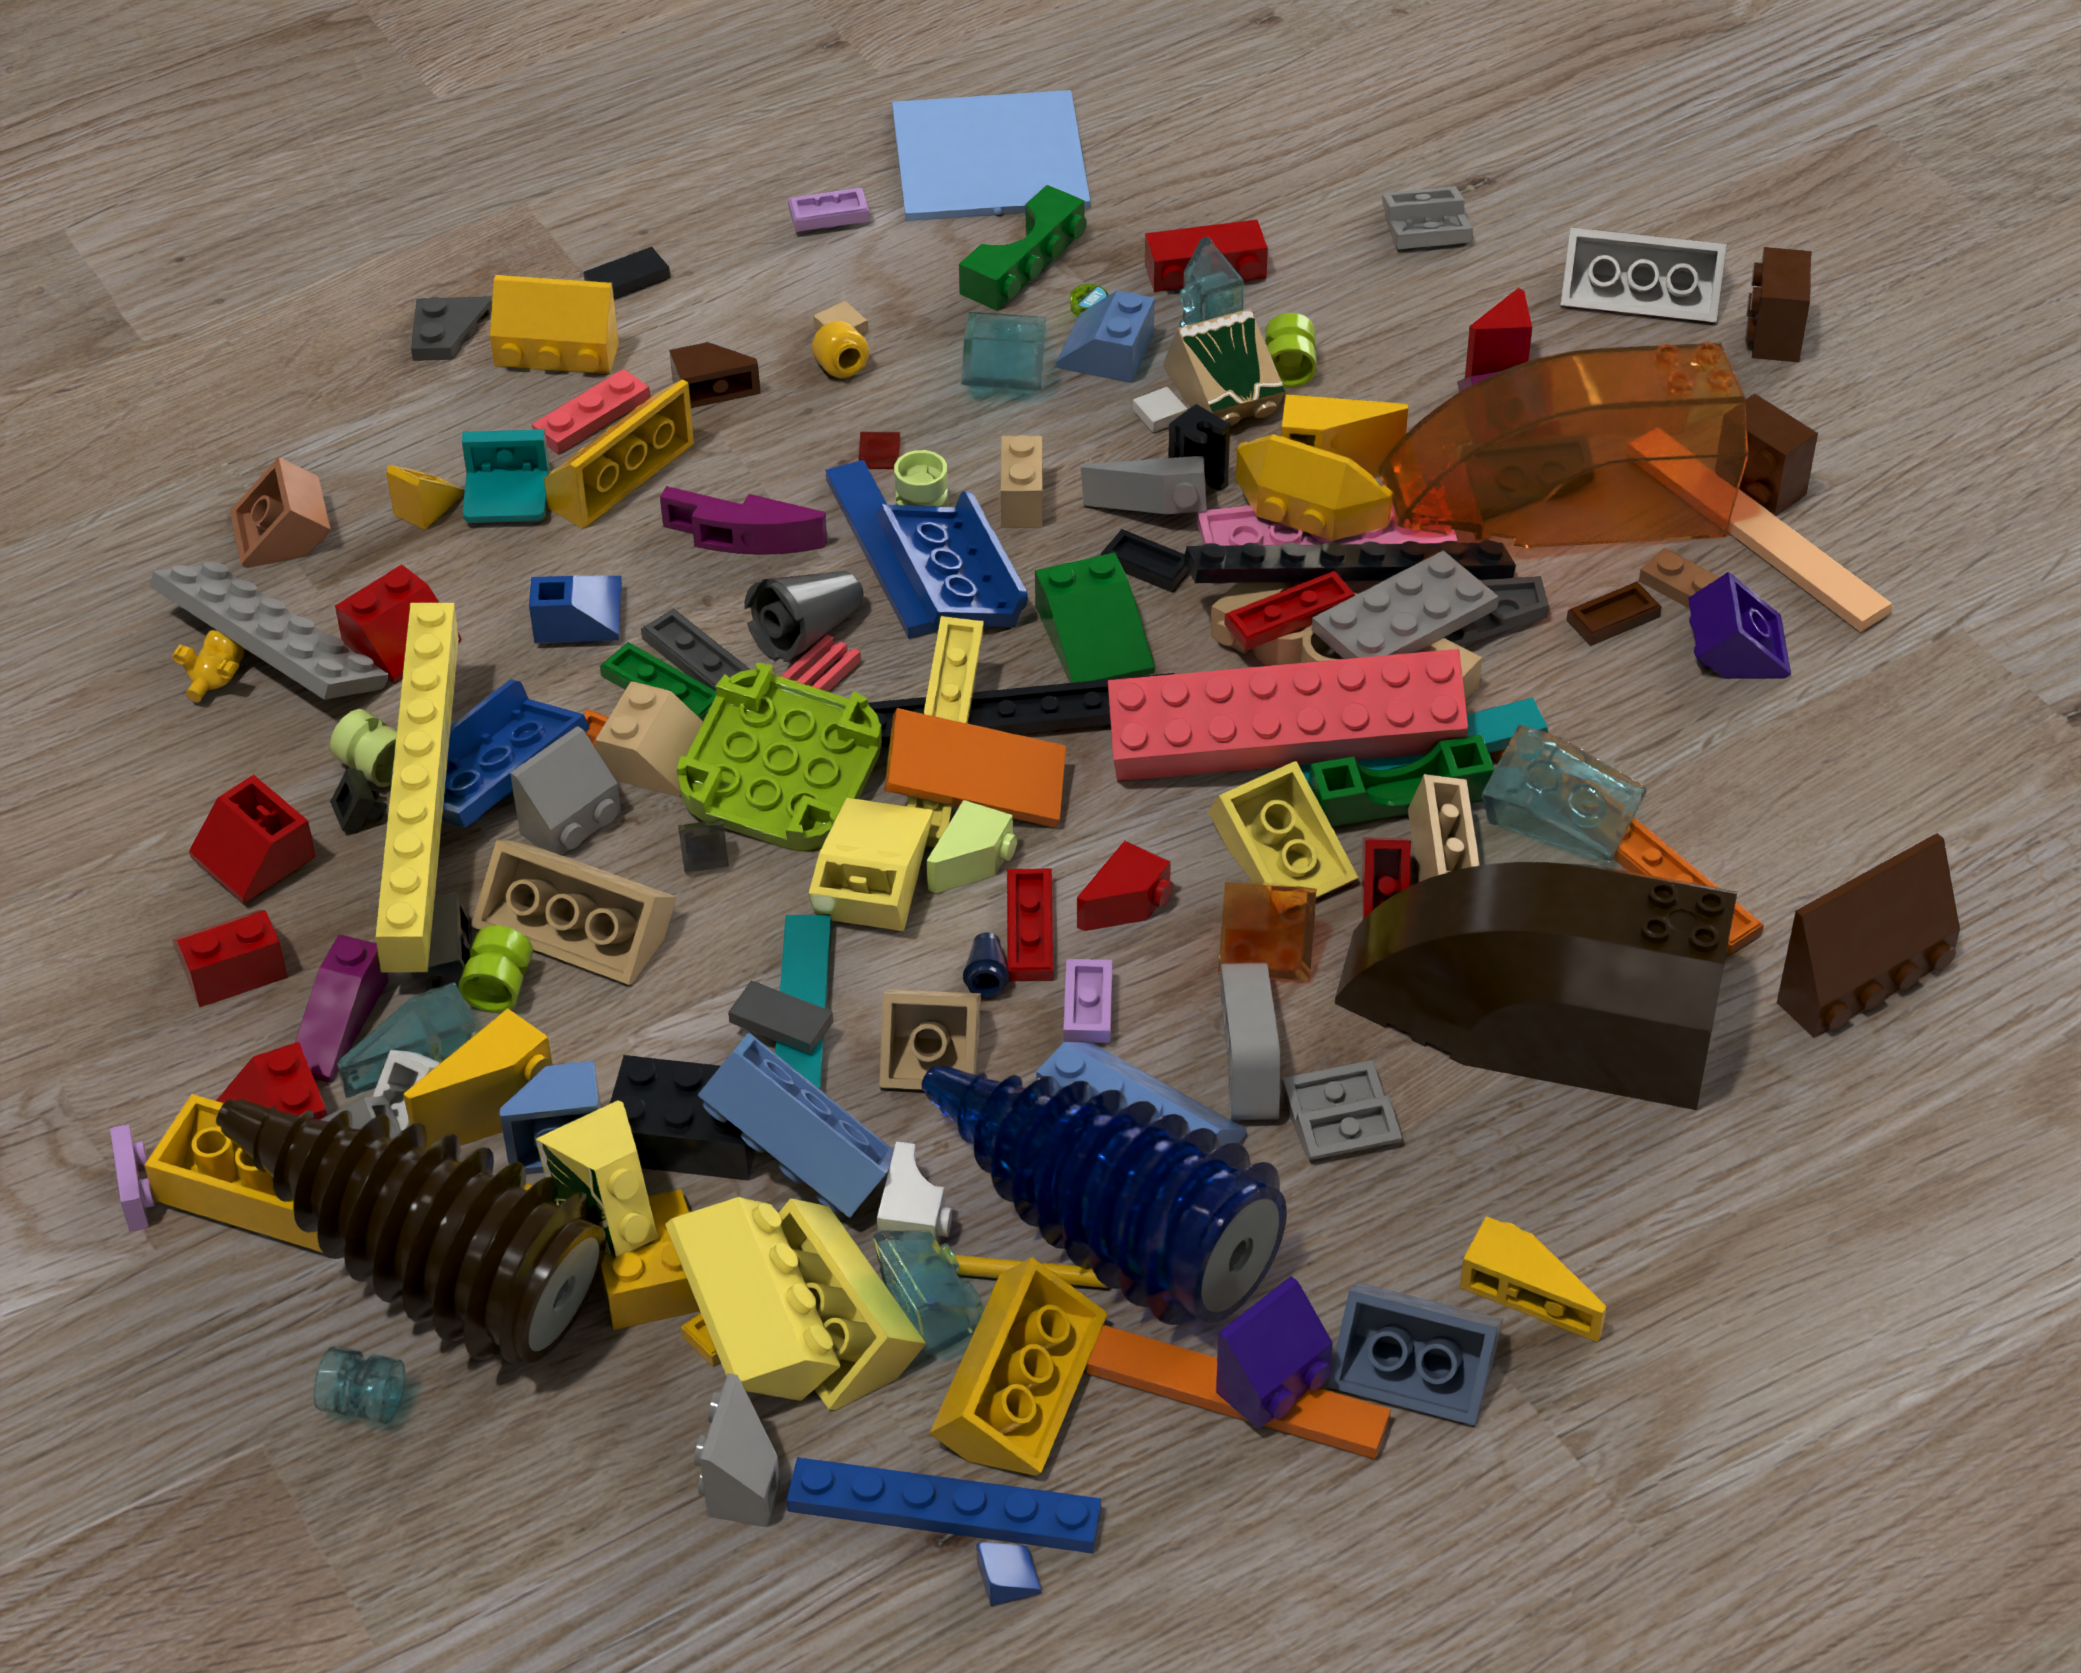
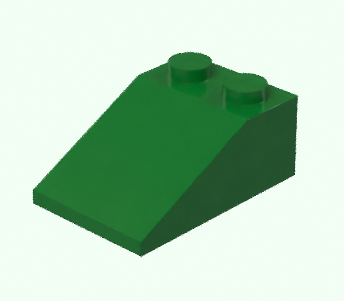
[1035,553,1155,683]

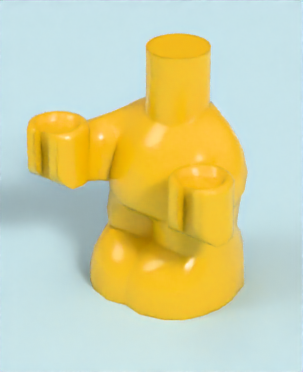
[172,630,244,702]

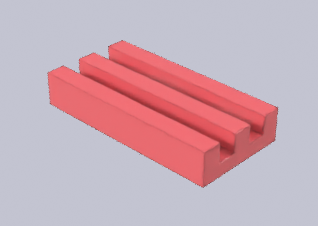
[780,634,861,692]

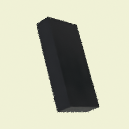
[583,247,670,299]
[1101,529,1190,593]

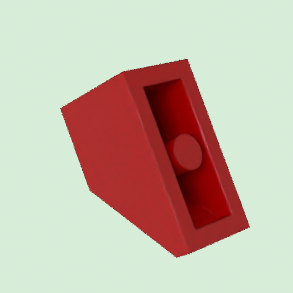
[1361,837,1411,920]
[1077,840,1174,931]

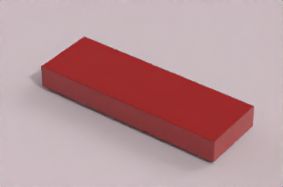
[1224,571,1355,651]
[1007,868,1053,982]

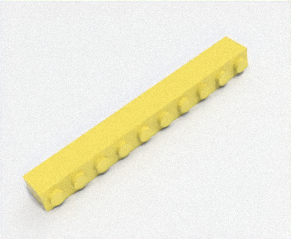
[375,603,459,972]

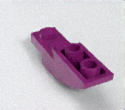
[660,486,827,555]

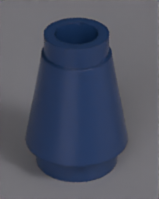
[963,932,1009,998]

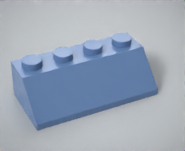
[698,1032,894,1218]
[1036,1042,1246,1196]

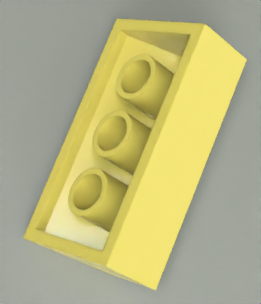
[665,1197,841,1401]
[778,1198,926,1410]

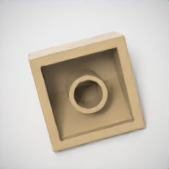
[595,681,703,797]
[879,989,981,1092]

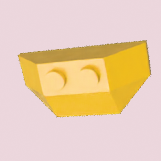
[1236,434,1393,541]

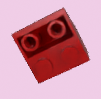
[189,775,316,904]

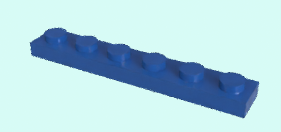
[787,1457,1101,1554]

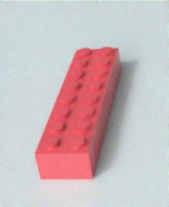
[1108,649,1468,782]

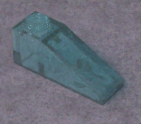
[337,982,476,1099]

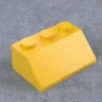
[490,275,619,374]

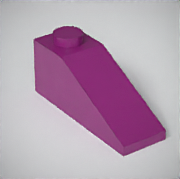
[295,934,389,1083]

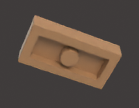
[1639,547,1719,609]

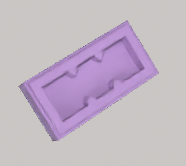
[788,188,870,232]

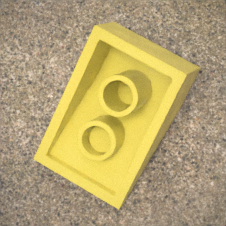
[1208,761,1359,916]

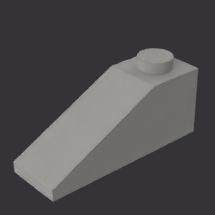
[1081,456,1207,514]

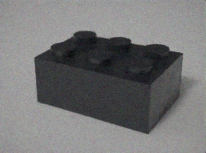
[610,1055,756,1180]

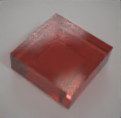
[858,432,901,469]

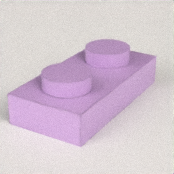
[1063,959,1112,1043]
[110,1124,155,1232]

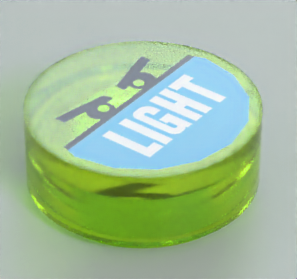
[1070,284,1109,317]

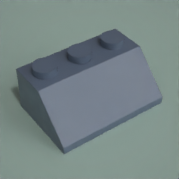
[1327,1282,1503,1425]

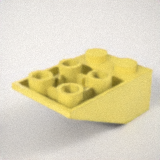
[808,798,934,931]

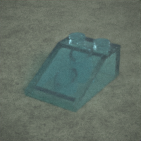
[961,312,1046,395]
[1482,724,1646,862]

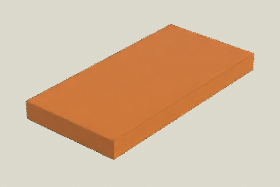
[884,708,1066,828]

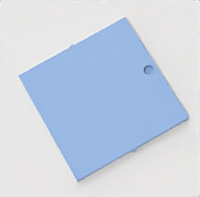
[892,90,1090,221]

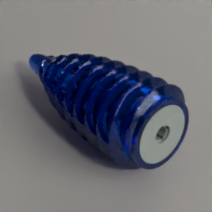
[922,1065,1287,1325]

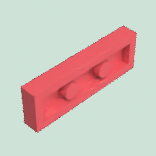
[532,369,650,455]

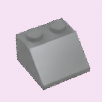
[510,726,621,855]

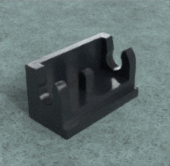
[1168,404,1230,491]
[411,891,472,993]

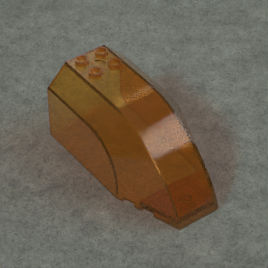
[1379,342,1748,548]

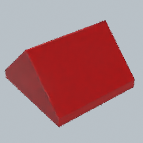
[1465,288,1533,378]

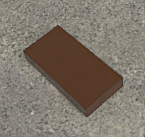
[1566,582,1662,646]

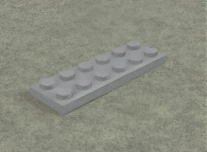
[149,561,388,700]

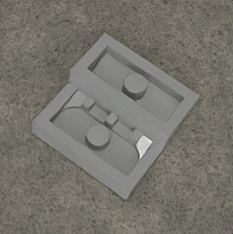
[1382,186,1473,249]
[1281,1060,1402,1161]

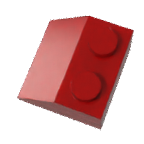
[335,564,461,684]
[172,910,288,1008]
[216,1042,328,1120]

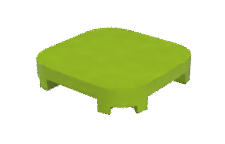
[677,662,882,851]

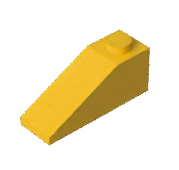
[1460,1216,1606,1342]

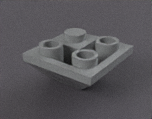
[694,1373,780,1527]

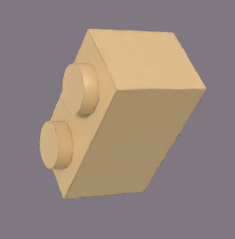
[1001,435,1043,528]

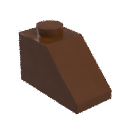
[669,342,761,408]

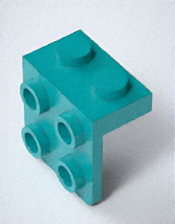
[462,429,549,523]

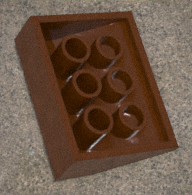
[1777,833,1960,1038]

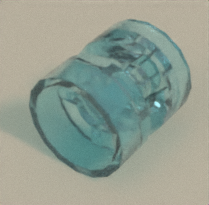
[314,1345,405,1425]

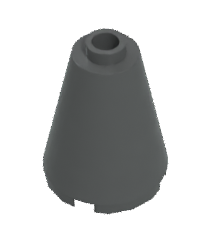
[744,571,863,662]

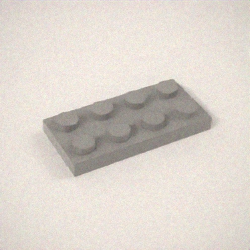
[1311,551,1499,659]

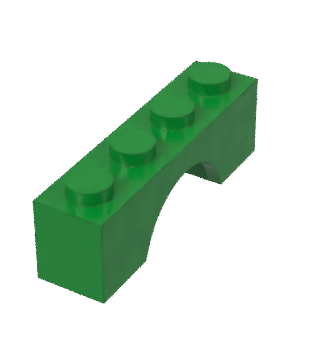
[959,185,1087,311]
[1308,734,1494,827]

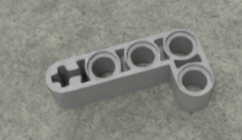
[1220,963,1280,1120]

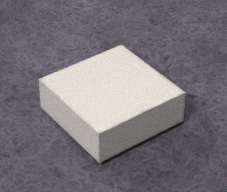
[1133,387,1188,433]

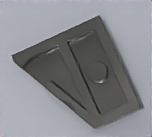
[411,296,492,361]

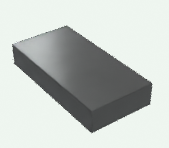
[728,980,833,1055]

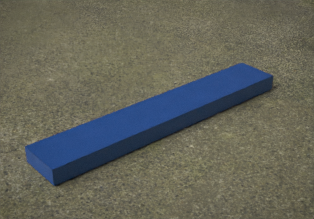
[825,460,939,639]

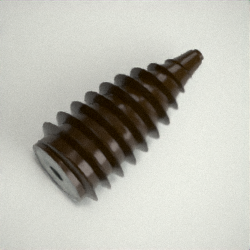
[216,1099,606,1363]

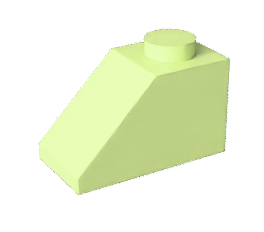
[927,800,1018,893]

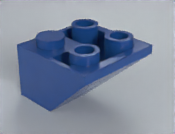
[529,576,622,643]

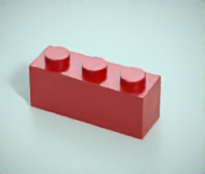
[1145,219,1268,292]

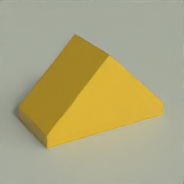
[386,464,465,530]

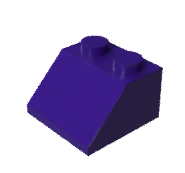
[1688,572,1791,679]
[1216,1276,1333,1429]

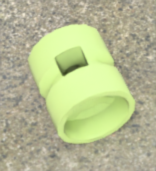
[894,450,948,507]
[329,709,397,787]

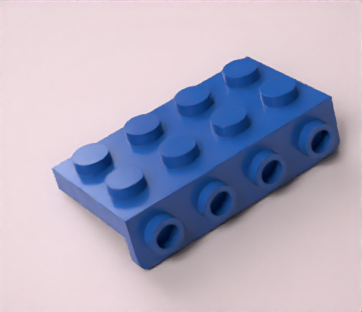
[877,491,1028,627]
[391,679,590,828]

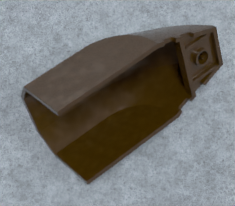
[1335,862,1738,1110]

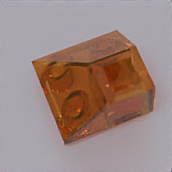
[1218,879,1317,981]

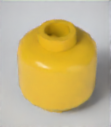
[812,321,869,379]

